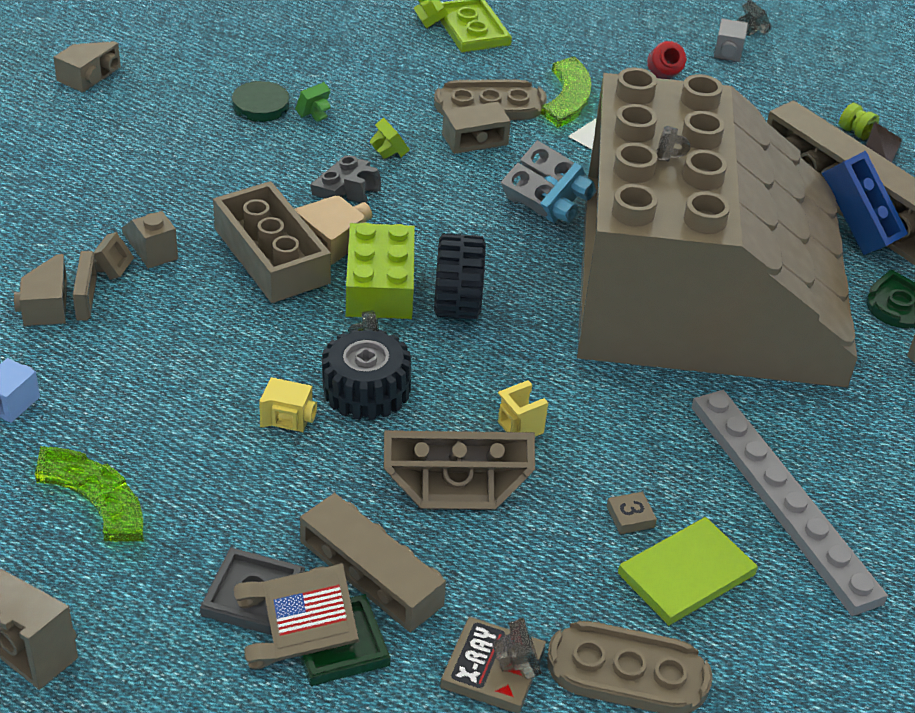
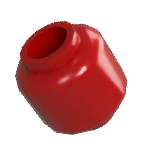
[647,41,687,79]

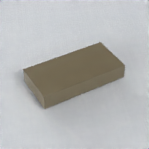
[73,251,97,320]

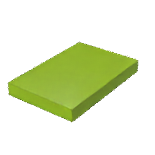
[440,0,512,53]
[618,517,758,626]

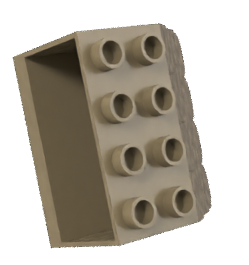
[577,68,857,388]

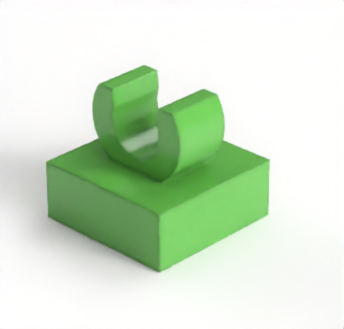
[295,82,331,122]

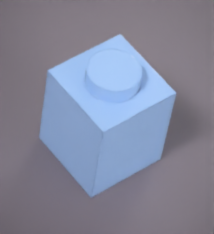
[0,358,40,423]

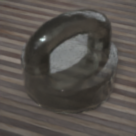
[656,126,690,162]
[348,310,379,334]

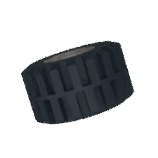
[434,233,486,319]
[321,329,411,420]

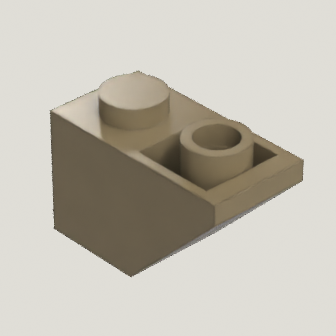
[53,41,121,92]

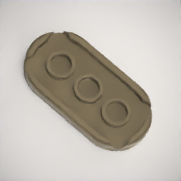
[434,79,547,120]
[547,621,712,713]

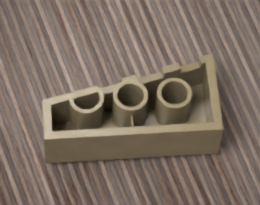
[0,568,78,690]

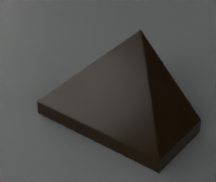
[866,122,902,163]

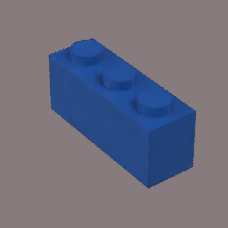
[822,150,908,255]

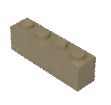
[300,492,446,633]

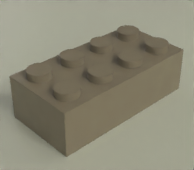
[213,181,331,303]

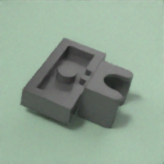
[310,155,381,203]

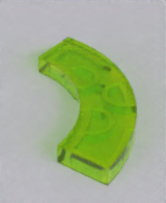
[541,56,592,128]
[35,446,144,542]

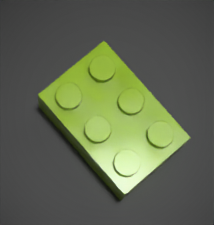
[345,223,415,319]

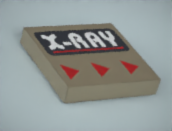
[440,616,546,713]

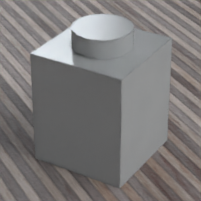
[714,19,748,62]

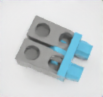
[500,140,596,223]

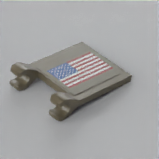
[234,563,359,670]

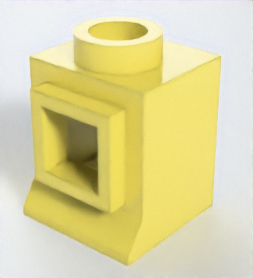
[259,377,317,432]
[498,380,548,437]

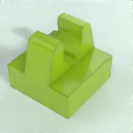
[413,0,449,29]
[370,117,410,159]

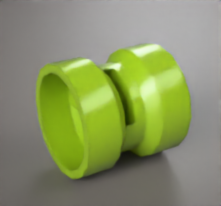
[839,102,879,140]

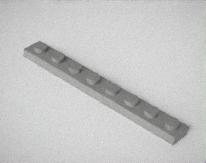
[691,390,888,617]

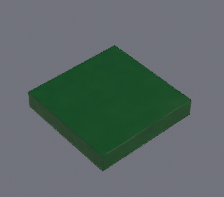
[300,594,391,687]

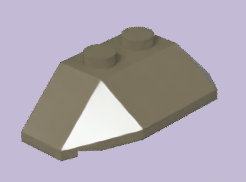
[384,430,535,510]

